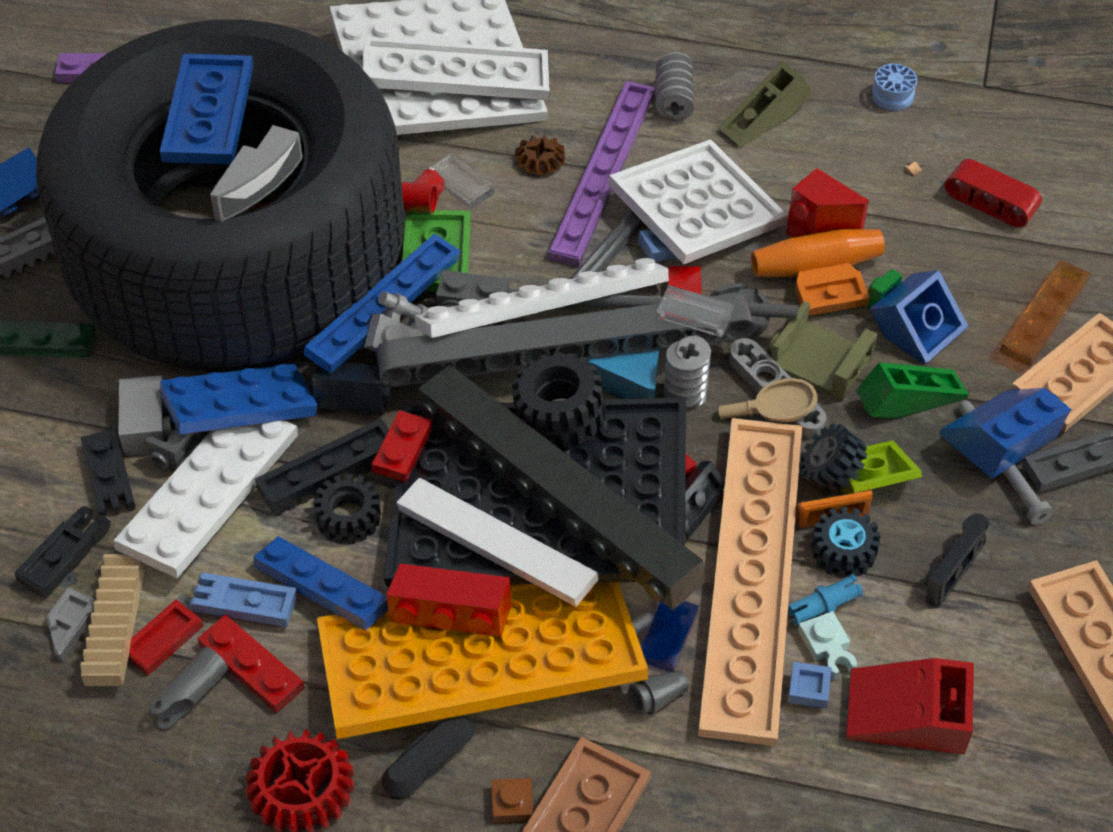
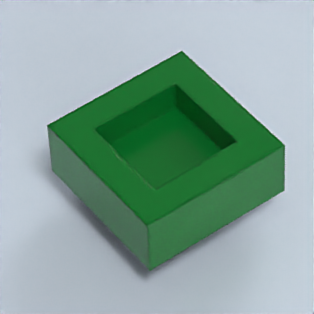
[867,268,903,310]

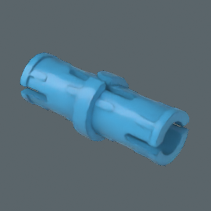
[788,574,863,627]

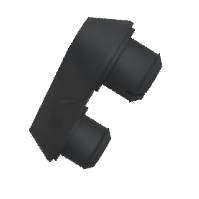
[381,715,475,800]

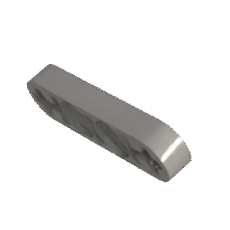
[729,338,827,439]

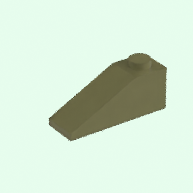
[718,60,813,147]

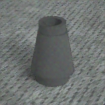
[628,670,688,715]

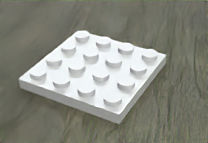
[608,139,788,264]

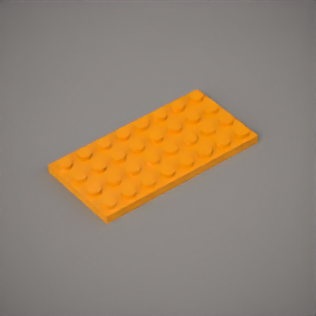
[317,582,648,739]

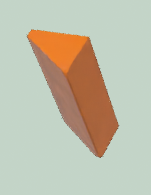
[795,490,873,528]

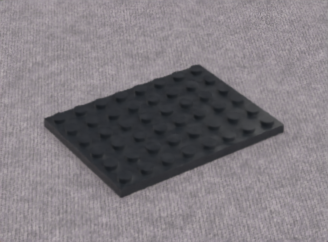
[383,397,687,587]

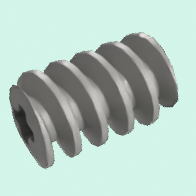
[655,52,694,121]
[663,335,711,407]

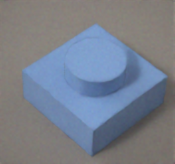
[638,230,677,262]
[788,662,832,709]

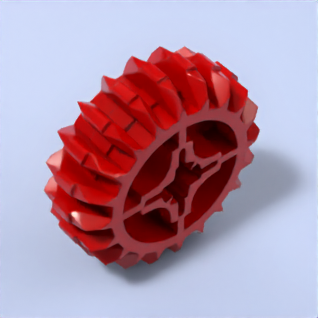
[245,728,355,832]

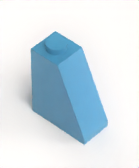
[589,350,659,399]

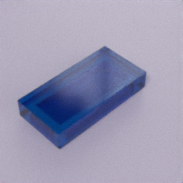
[641,601,699,672]

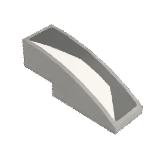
[210,125,302,222]

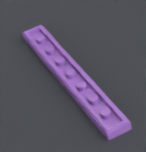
[548,81,655,267]

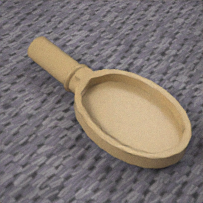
[719,378,818,423]

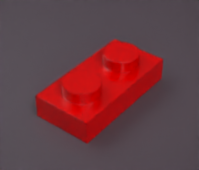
[372,410,432,483]

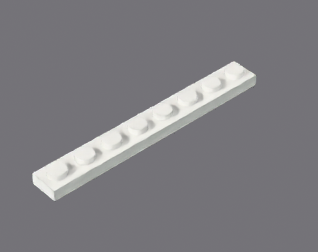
[415,258,669,338]

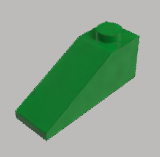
[856,362,969,418]

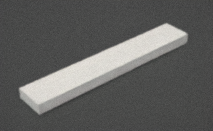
[397,478,598,607]

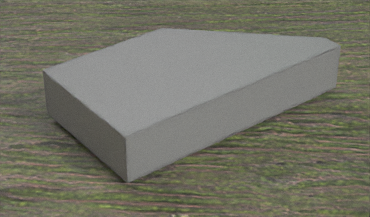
[47,587,97,662]

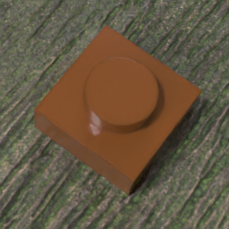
[491,778,533,824]

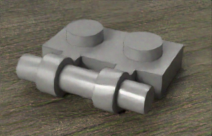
[364,291,429,352]

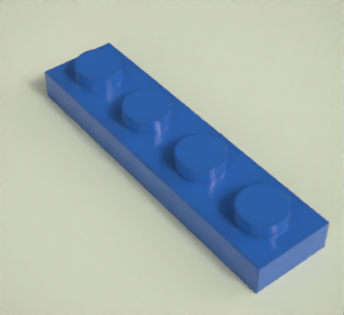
[253,536,388,631]

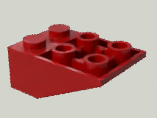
[846,658,974,755]

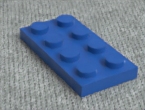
[160,54,254,164]
[160,364,317,435]

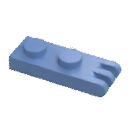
[188,573,298,627]

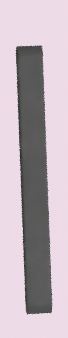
[376,293,755,387]

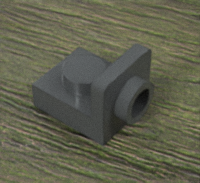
[145,428,203,472]

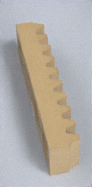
[80,554,146,686]

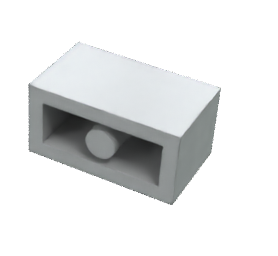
[119,375,173,456]

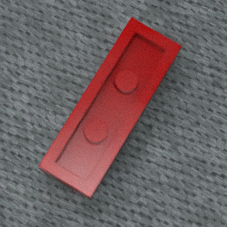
[197,614,305,714]

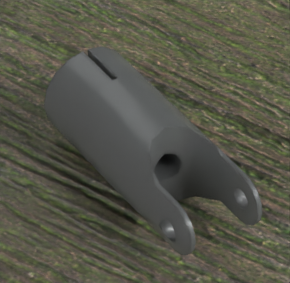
[149,646,229,730]

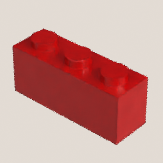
[386,564,512,637]

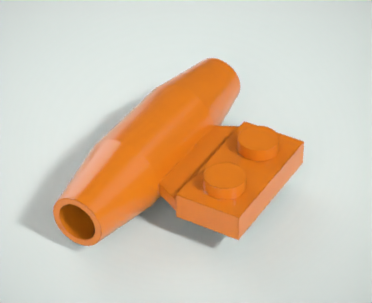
[751,229,885,316]

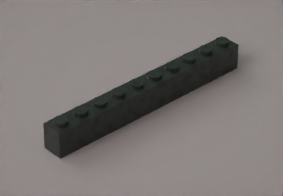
[418,365,705,610]

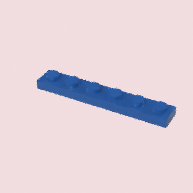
[304,234,461,374]

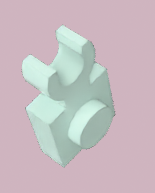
[798,611,857,681]

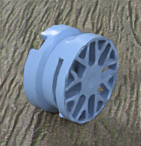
[871,63,917,111]

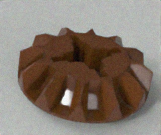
[515,134,565,175]

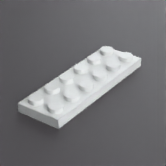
[363,36,550,100]
[114,420,298,578]

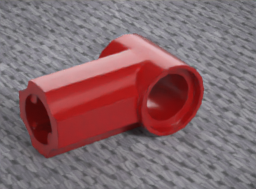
[402,169,445,214]

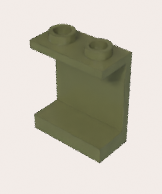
[768,301,878,401]

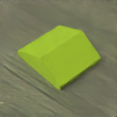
[840,440,922,493]

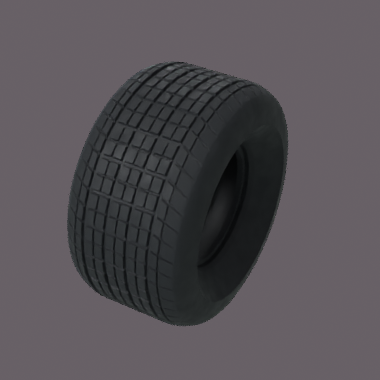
[36,19,405,371]

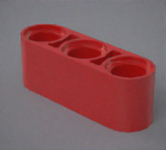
[944,159,1042,228]

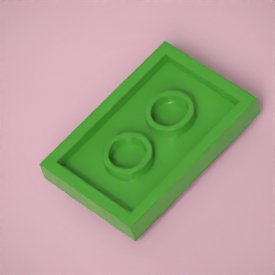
[402,210,471,292]

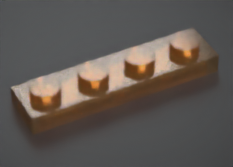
[1000,260,1091,367]

